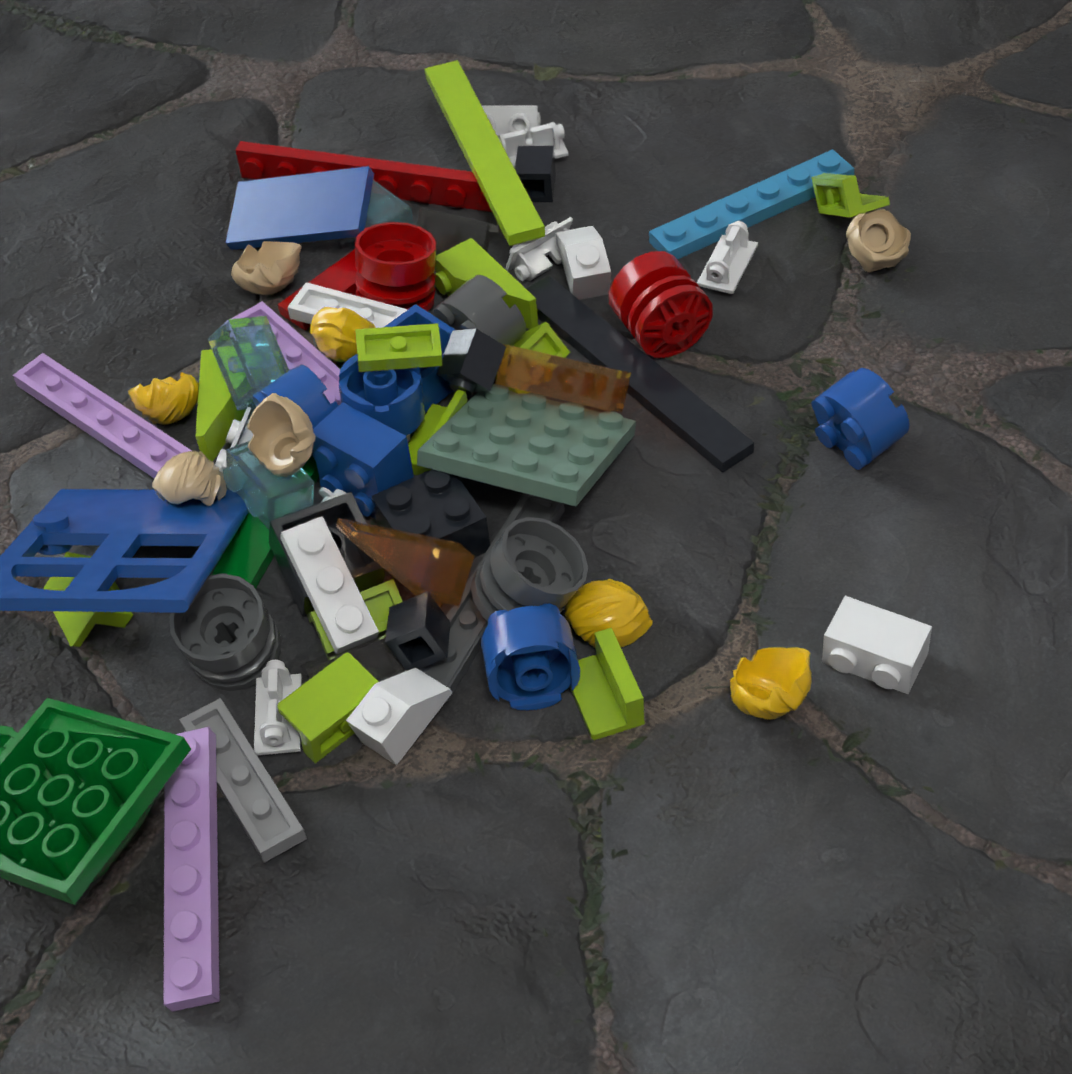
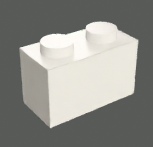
[822,596,932,694]

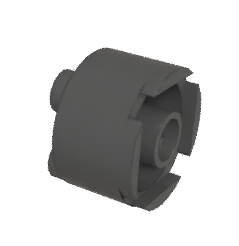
[433,275,526,353]

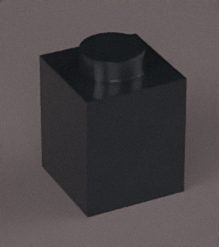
[515,146,556,202]
[436,328,506,395]
[385,592,451,671]

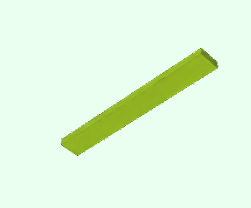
[425,60,545,246]

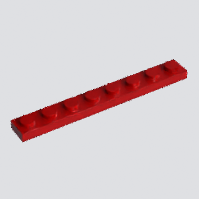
[235,141,492,212]

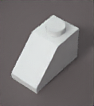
[556,226,611,300]
[346,667,452,766]

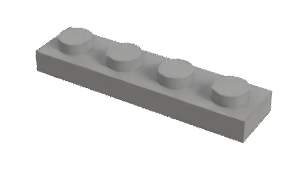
[179,698,307,863]

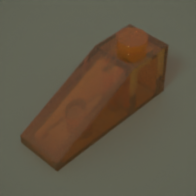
[495,344,631,412]
[336,518,475,608]

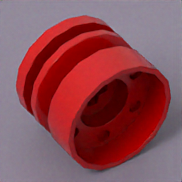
[355,222,436,312]
[609,251,713,358]

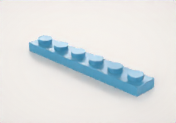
[649,149,855,259]

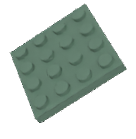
[417,384,636,506]

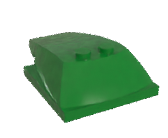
[0,698,191,905]

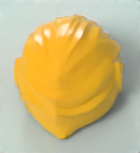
[310,307,376,362]
[128,372,199,425]
[565,579,653,648]
[730,647,812,719]

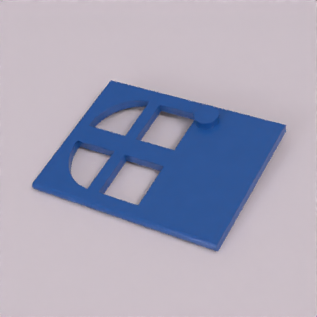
[0,489,258,613]

